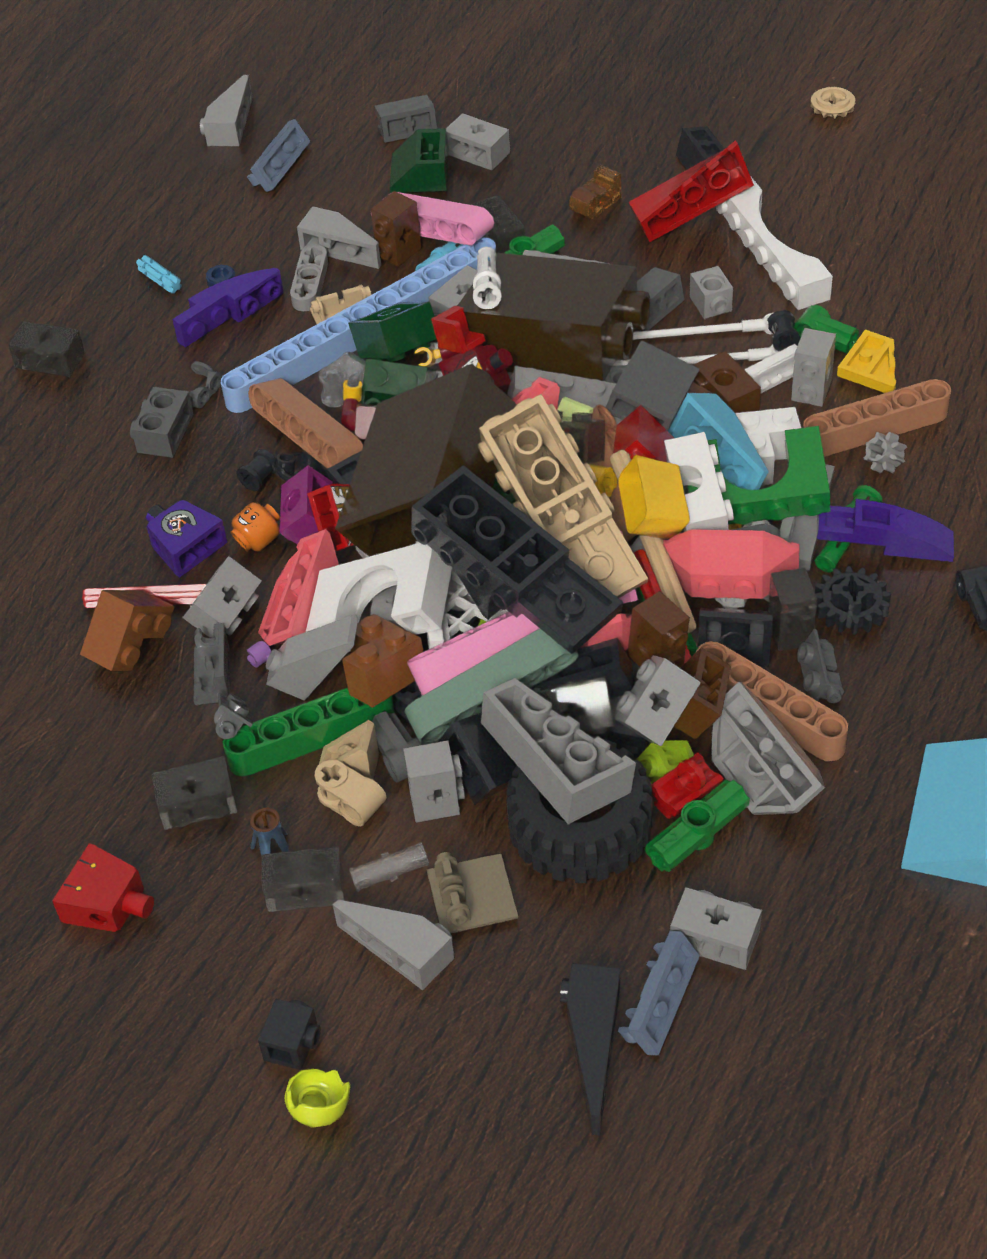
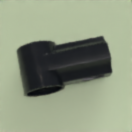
[955,565,987,632]

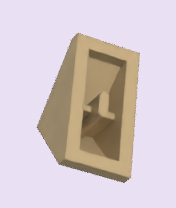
[319,720,379,780]

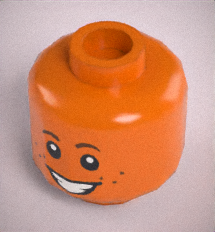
[230,502,280,552]

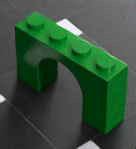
[687,426,830,525]

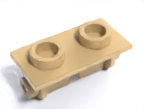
[310,285,371,324]

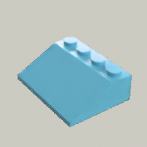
[901,738,987,886]

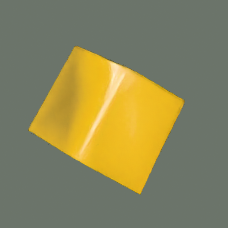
[618,455,690,539]

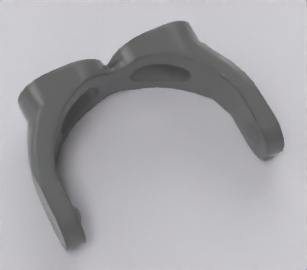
[189,361,222,408]

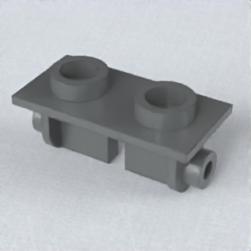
[797,629,844,703]
[214,692,253,739]

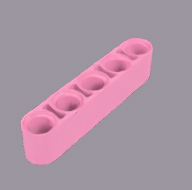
[371,192,494,245]
[407,612,539,696]

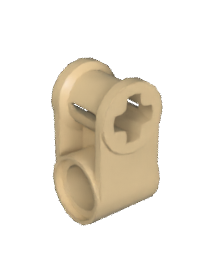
[315,760,387,827]

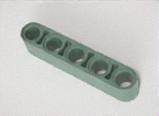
[404,628,578,745]

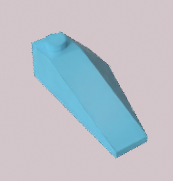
[668,393,769,490]

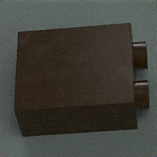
[457,253,650,381]
[335,364,517,557]

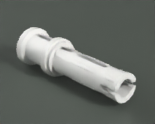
[473,247,502,309]

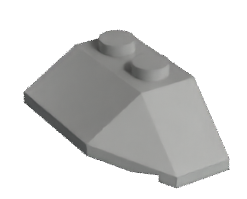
[712,681,825,815]

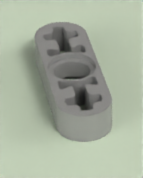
[290,244,328,311]

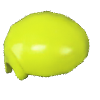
[284,1069,350,1128]

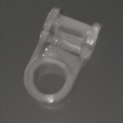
[319,352,366,407]

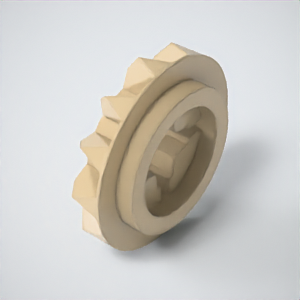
[811,87,856,119]

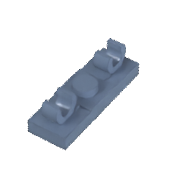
[247,119,310,192]
[618,931,700,1055]

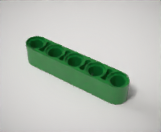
[223,688,395,777]

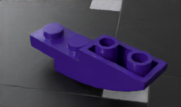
[172,268,284,348]
[817,499,954,562]

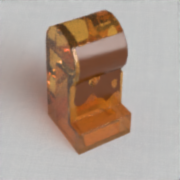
[569,165,621,219]

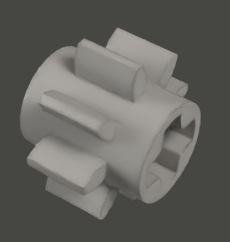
[863,432,907,473]

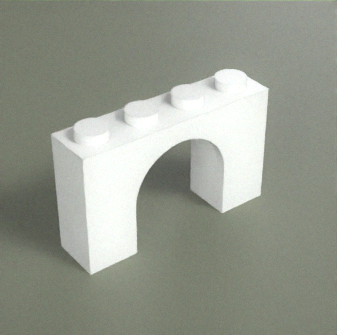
[306,543,452,652]

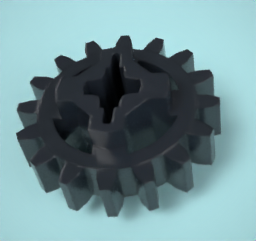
[813,566,891,634]

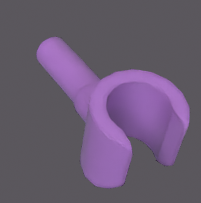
[247,641,271,668]

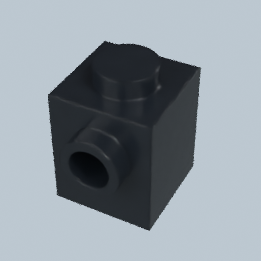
[258,999,321,1070]

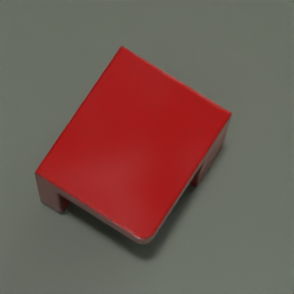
[431,306,486,354]

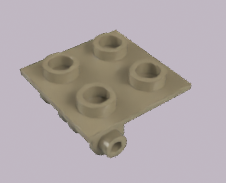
[427,852,518,933]

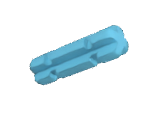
[136,255,182,293]

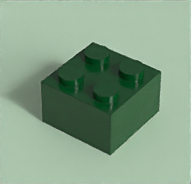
[348,301,436,362]

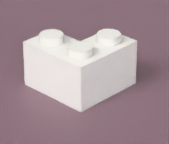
[735,407,801,485]

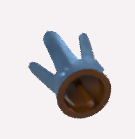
[250,808,289,862]

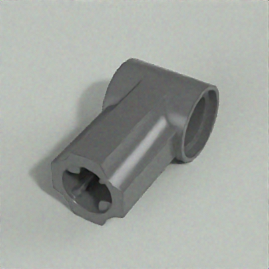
[372,711,422,783]

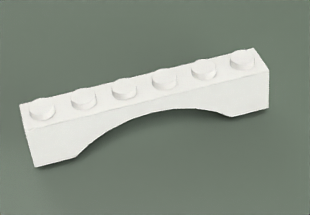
[715,177,833,310]

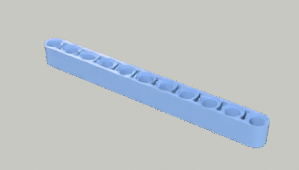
[221,237,496,413]

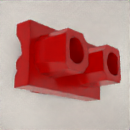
[651,752,724,819]

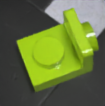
[636,740,694,784]

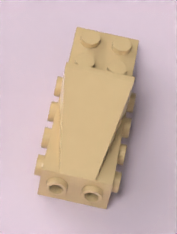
[477,394,648,598]

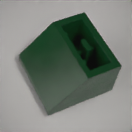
[390,128,448,193]
[360,359,437,405]

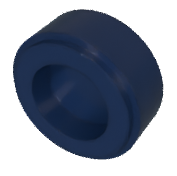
[206,265,236,288]

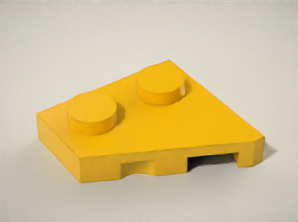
[837,330,896,393]

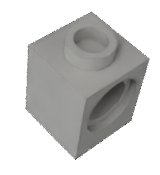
[690,266,733,319]

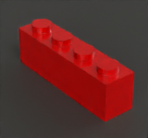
[628,140,754,242]

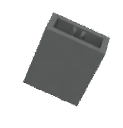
[605,340,699,431]

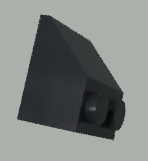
[698,607,773,667]
[438,713,517,805]

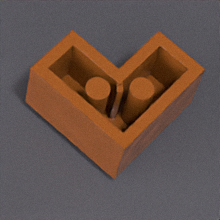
[80,590,175,671]
[342,614,423,708]

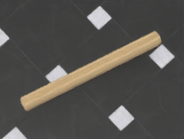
[610,450,696,633]

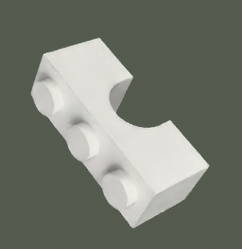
[664,432,734,531]

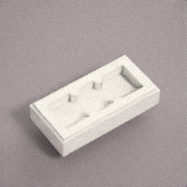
[745,344,797,393]

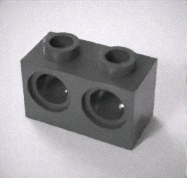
[130,387,194,458]

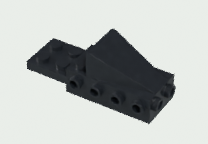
[412,465,623,654]

